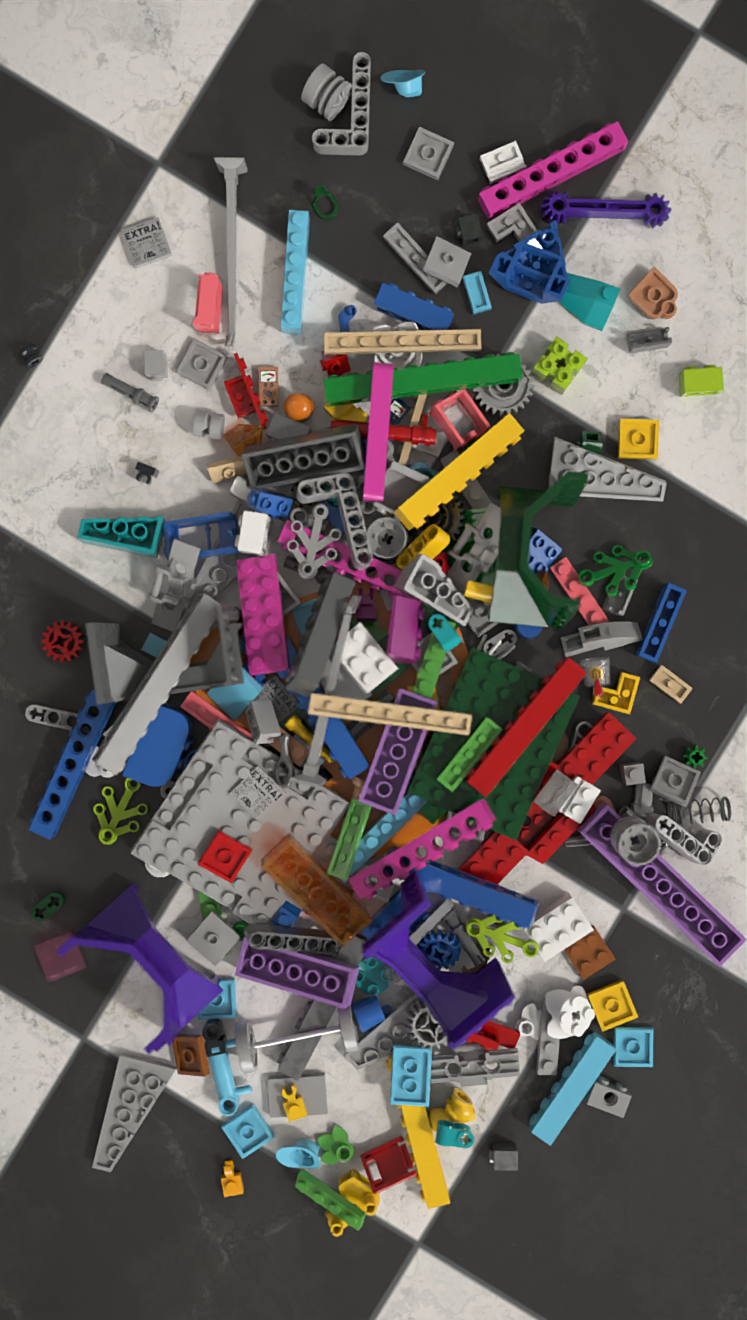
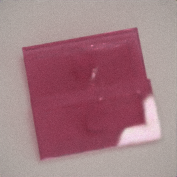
[34,931,86,982]

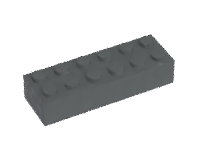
[241,423,366,489]
[285,573,355,698]

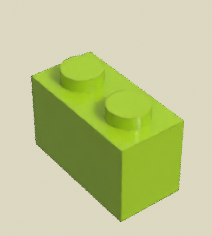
[679,364,724,397]

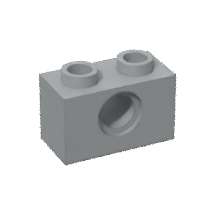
[584,1076,632,1118]

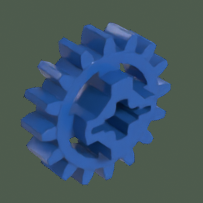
[419,929,461,970]

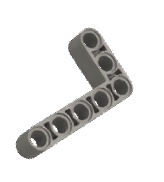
[312,52,371,155]
[296,473,373,570]

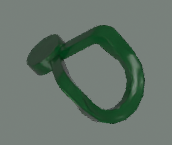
[311,184,339,220]

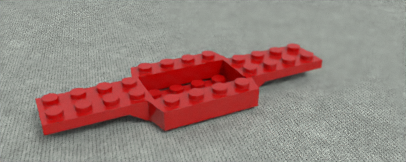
[457,711,636,885]

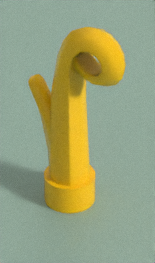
[284,714,333,763]

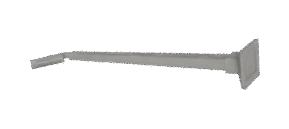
[214,158,248,350]
[290,595,362,788]

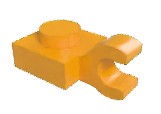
[221,1160,244,1197]

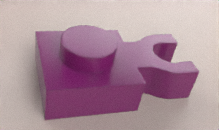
[356,588,376,622]

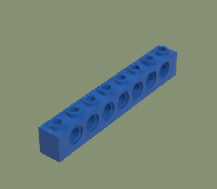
[29,689,116,840]

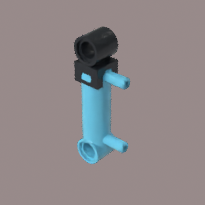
[202,1019,252,1116]

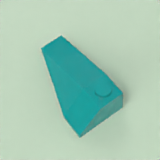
[558,273,620,331]

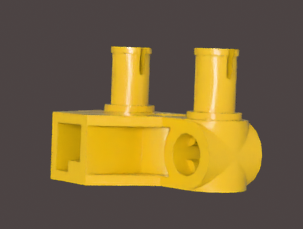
[325,1169,380,1236]

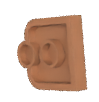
[626,266,678,320]

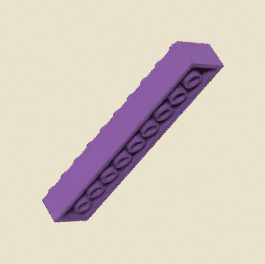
[577,801,747,967]

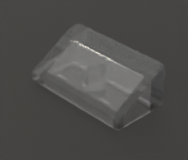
[435,668,454,710]

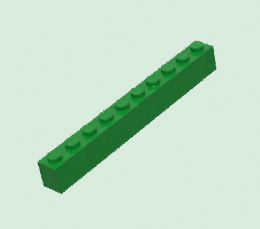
[323,352,523,407]

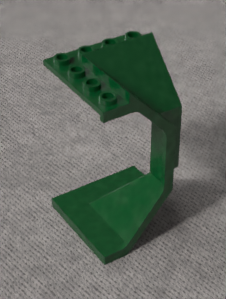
[488,471,589,628]

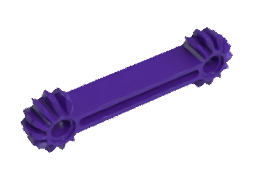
[541,190,671,228]

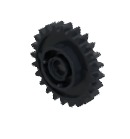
[409,493,467,550]

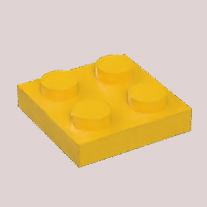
[618,419,659,460]
[587,980,638,1032]

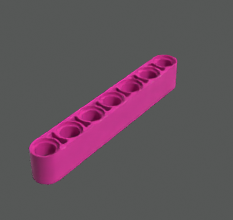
[363,362,394,502]

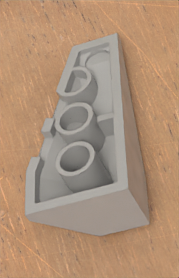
[394,553,474,626]

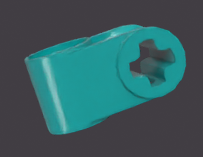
[429,614,463,652]
[435,1120,474,1149]

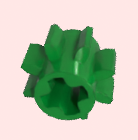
[681,744,708,769]

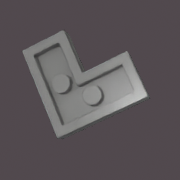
[486,203,537,242]

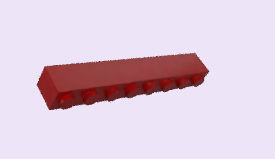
[465,657,587,797]

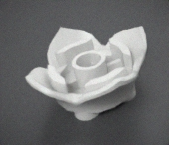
[372,322,423,370]
[545,986,595,1039]

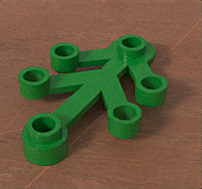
[578,545,653,597]

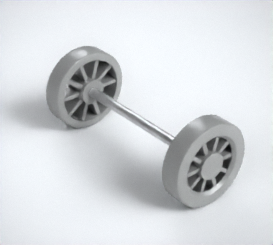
[235,1004,360,1073]

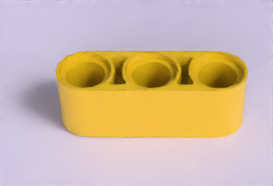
[397,524,450,570]

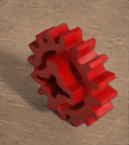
[41,620,85,662]

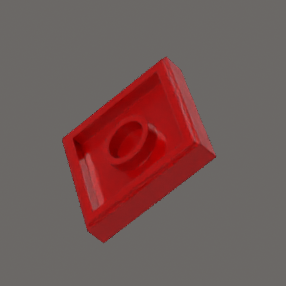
[197,829,253,884]

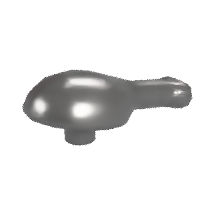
[275,733,295,788]

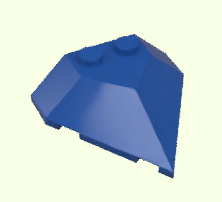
[489,220,569,304]

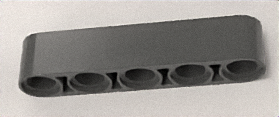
[244,923,340,955]

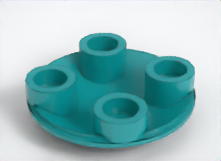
[356,956,392,996]

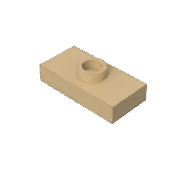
[207,456,247,483]
[649,665,693,704]

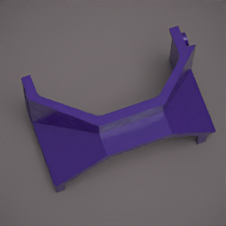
[361,871,516,1050]
[56,883,223,1054]

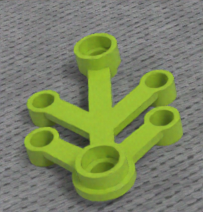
[93,778,149,845]
[466,915,539,964]

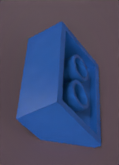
[361,887,429,939]

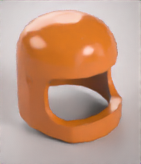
[284,393,315,423]

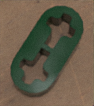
[31,891,66,922]

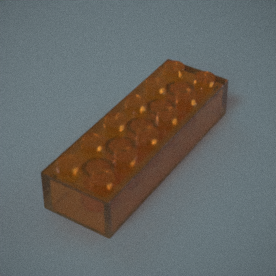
[261,833,372,947]

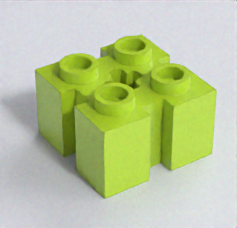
[531,336,588,395]

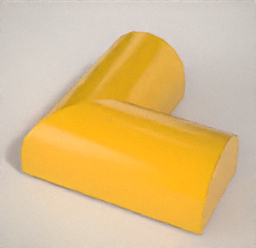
[464,580,494,606]
[591,672,640,715]

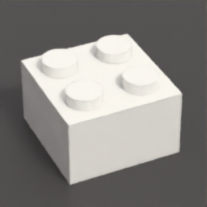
[235,511,271,556]

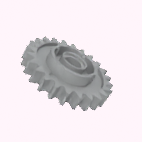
[472,354,535,417]

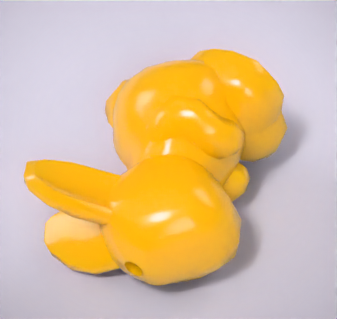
[428,1088,476,1132]

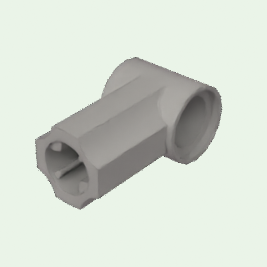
[290,508,329,536]
[630,783,653,821]

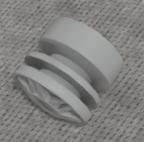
[301,64,352,121]
[367,517,409,560]
[610,816,661,866]

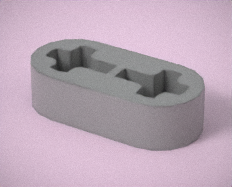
[483,629,517,657]

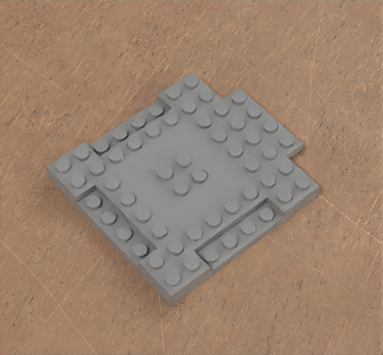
[131,719,351,925]

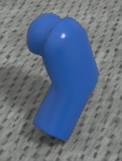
[338,305,357,332]

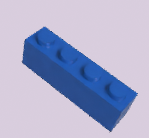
[374,283,454,331]
[634,583,687,663]

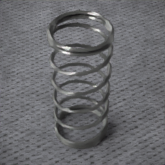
[667,796,731,825]

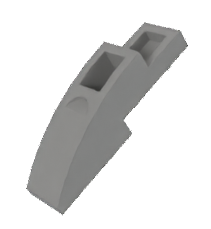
[561,622,643,657]

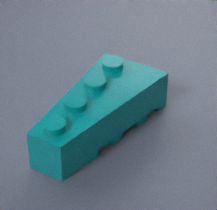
[77,516,166,558]

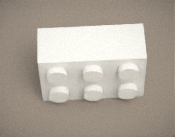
[331,623,398,695]
[523,893,594,962]

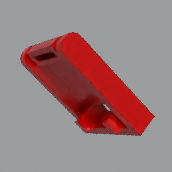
[360,1136,417,1195]

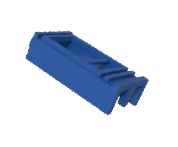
[162,512,240,560]

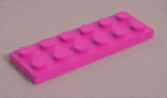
[236,554,290,676]

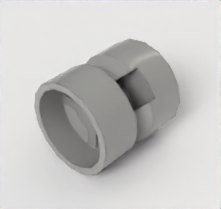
[193,411,225,440]

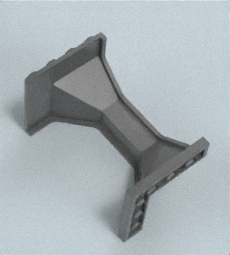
[86,604,244,704]

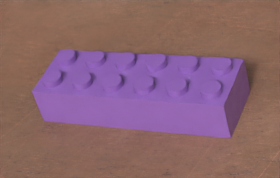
[359,689,438,815]
[235,935,360,1009]

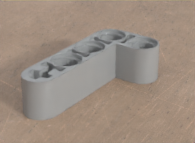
[645,813,722,865]

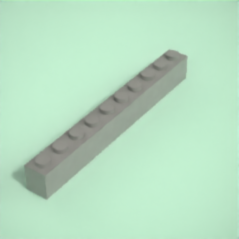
[91,593,219,775]

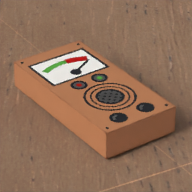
[258,367,279,407]

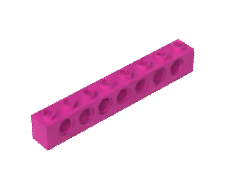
[478,121,628,221]
[278,520,422,604]
[349,799,496,899]

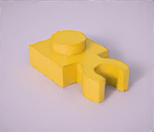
[282,1083,308,1122]

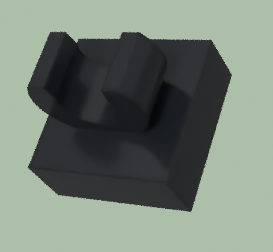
[135,462,159,485]

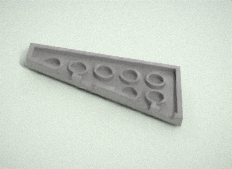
[547,437,667,501]
[191,498,285,604]
[344,992,443,1070]
[92,1053,177,1172]

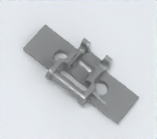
[447,502,500,596]
[148,539,201,632]
[430,1042,520,1087]

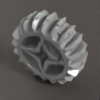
[405,1000,448,1050]

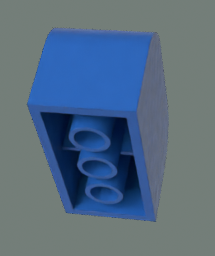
[122,703,194,787]

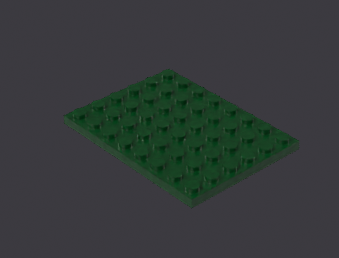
[407,647,580,841]

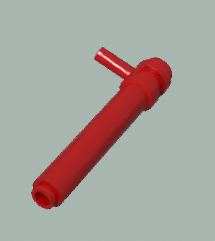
[330,414,437,446]

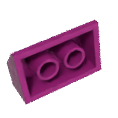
[387,595,425,664]

